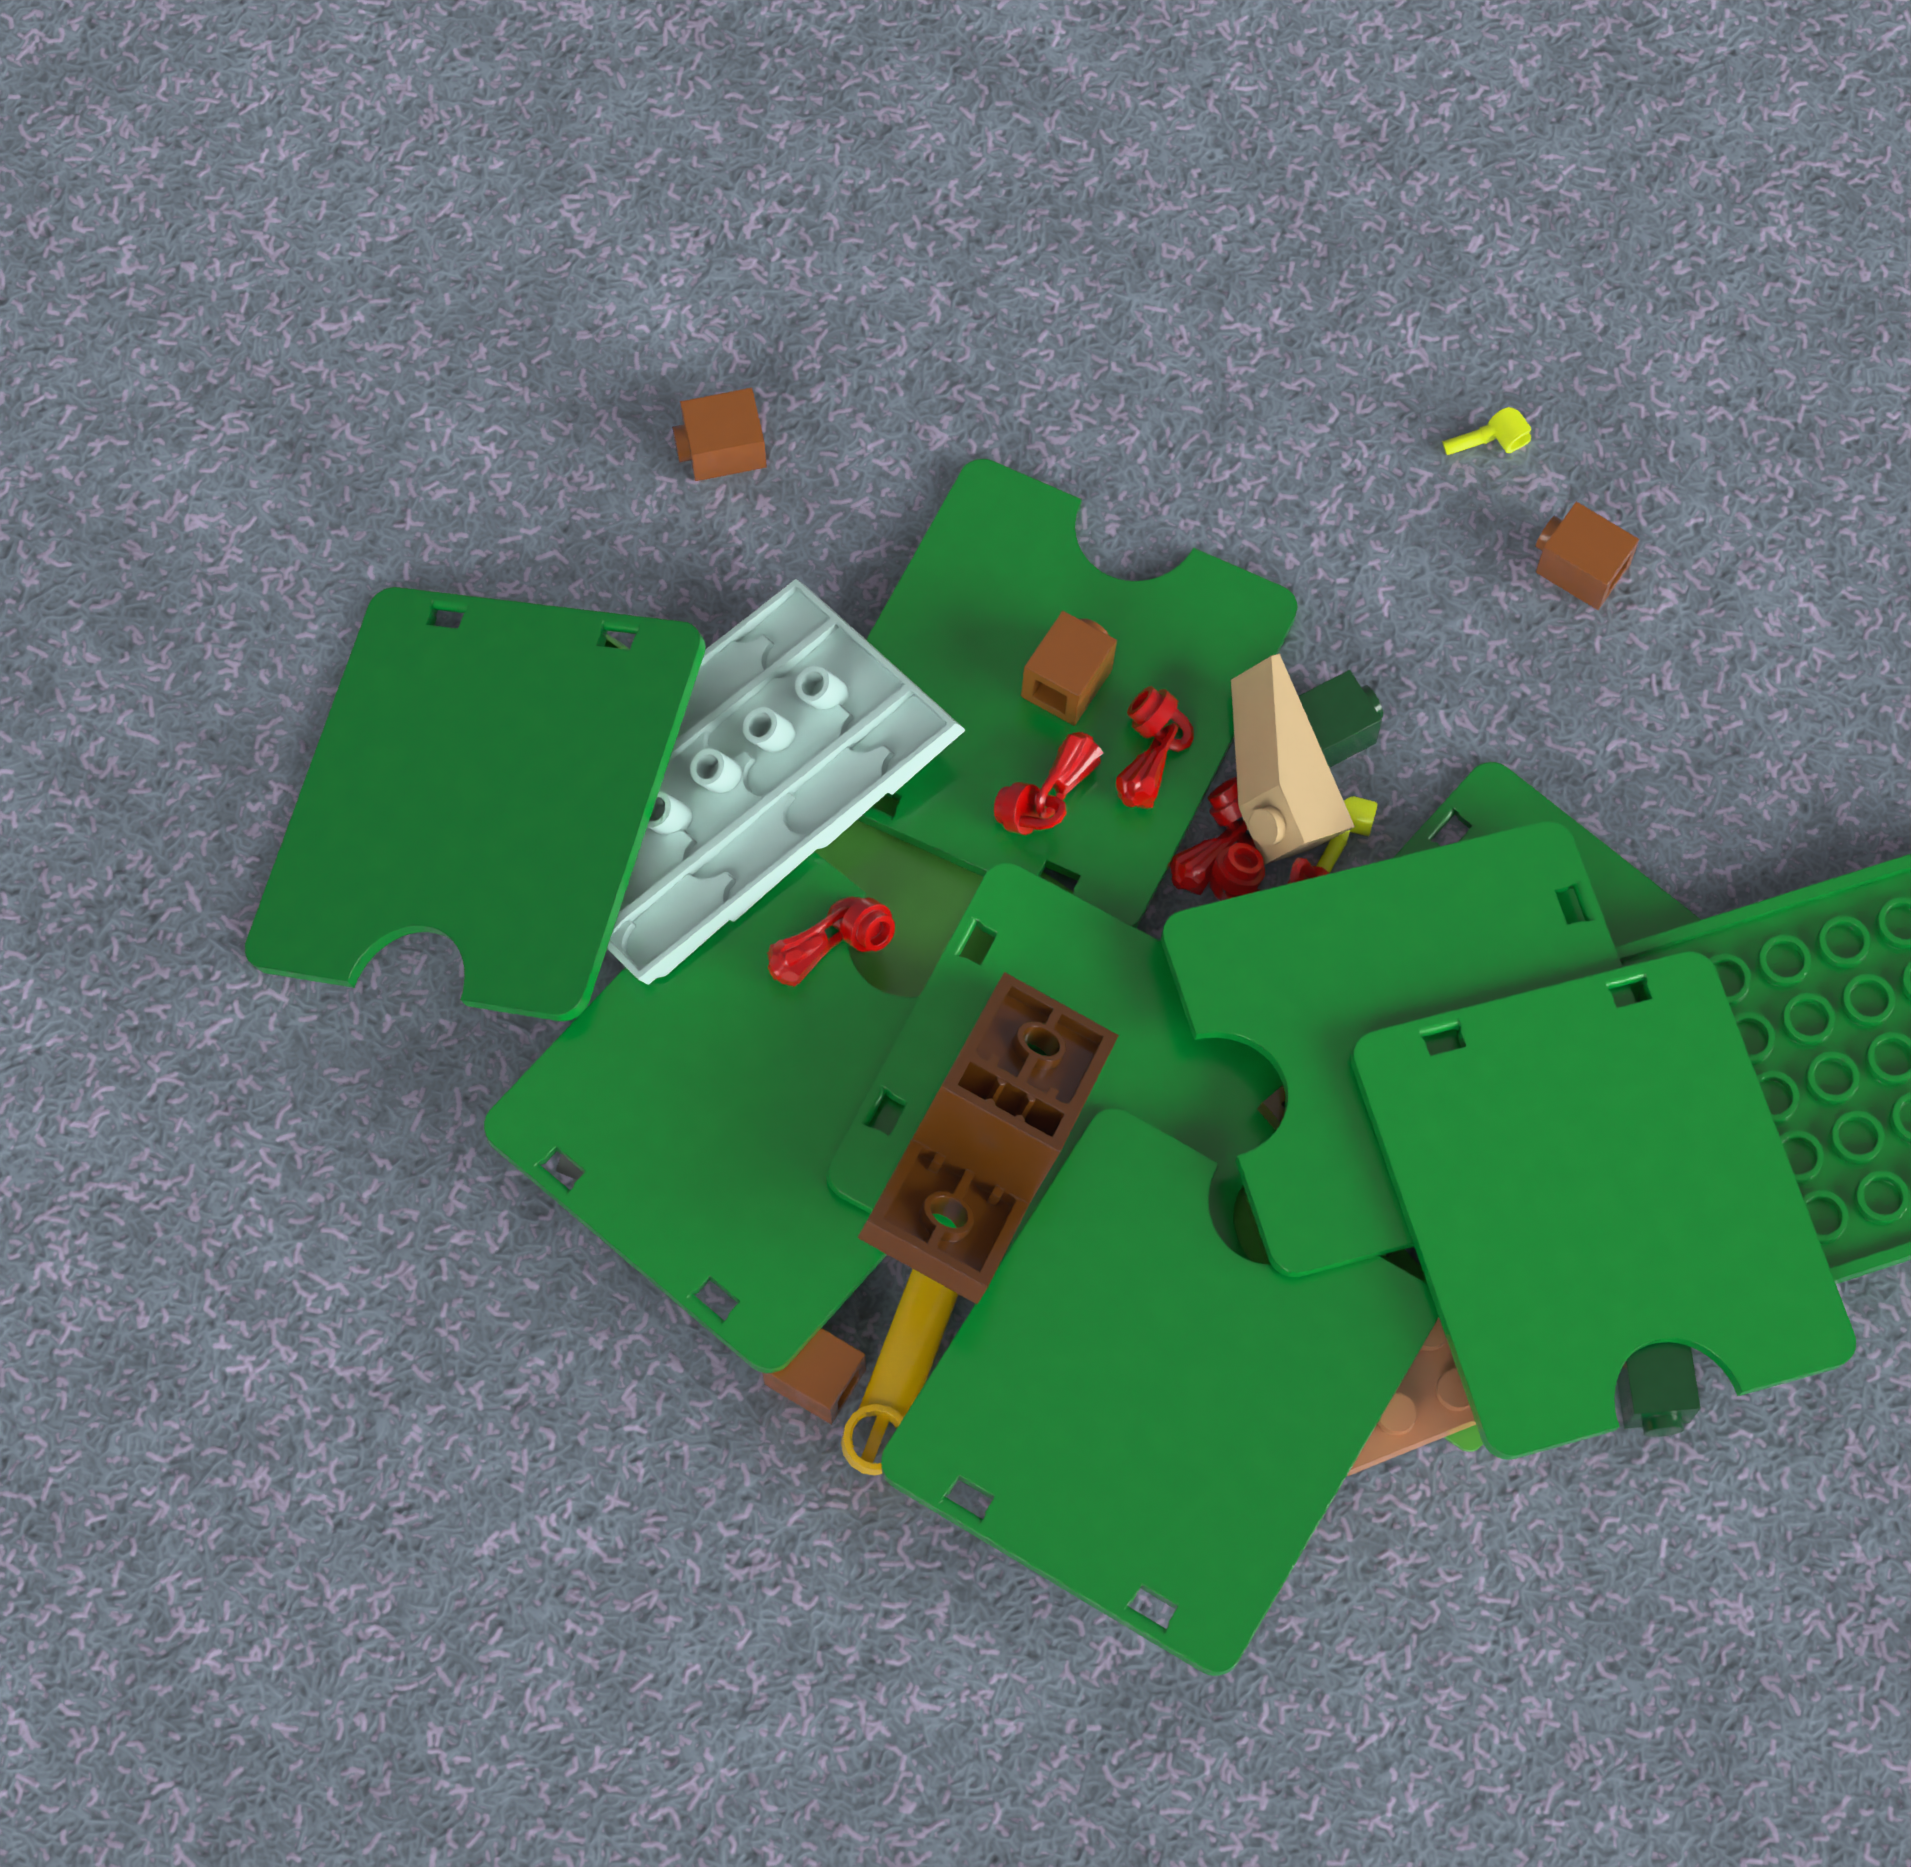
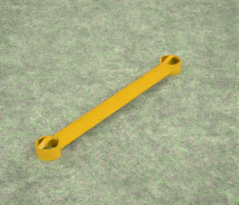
[841,1268,959,1476]

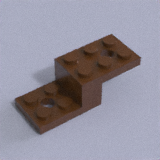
[857,972,1119,1304]

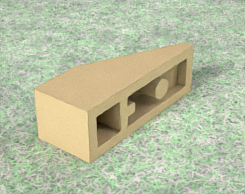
[1231,654,1355,865]

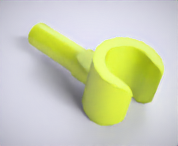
[1442,407,1531,455]
[1316,796,1378,873]

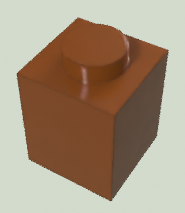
[672,387,767,481]
[1535,501,1640,610]
[1021,611,1117,726]
[762,1328,866,1425]

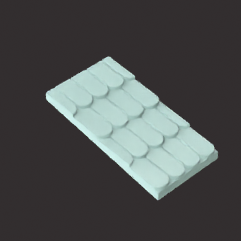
[607,579,965,985]

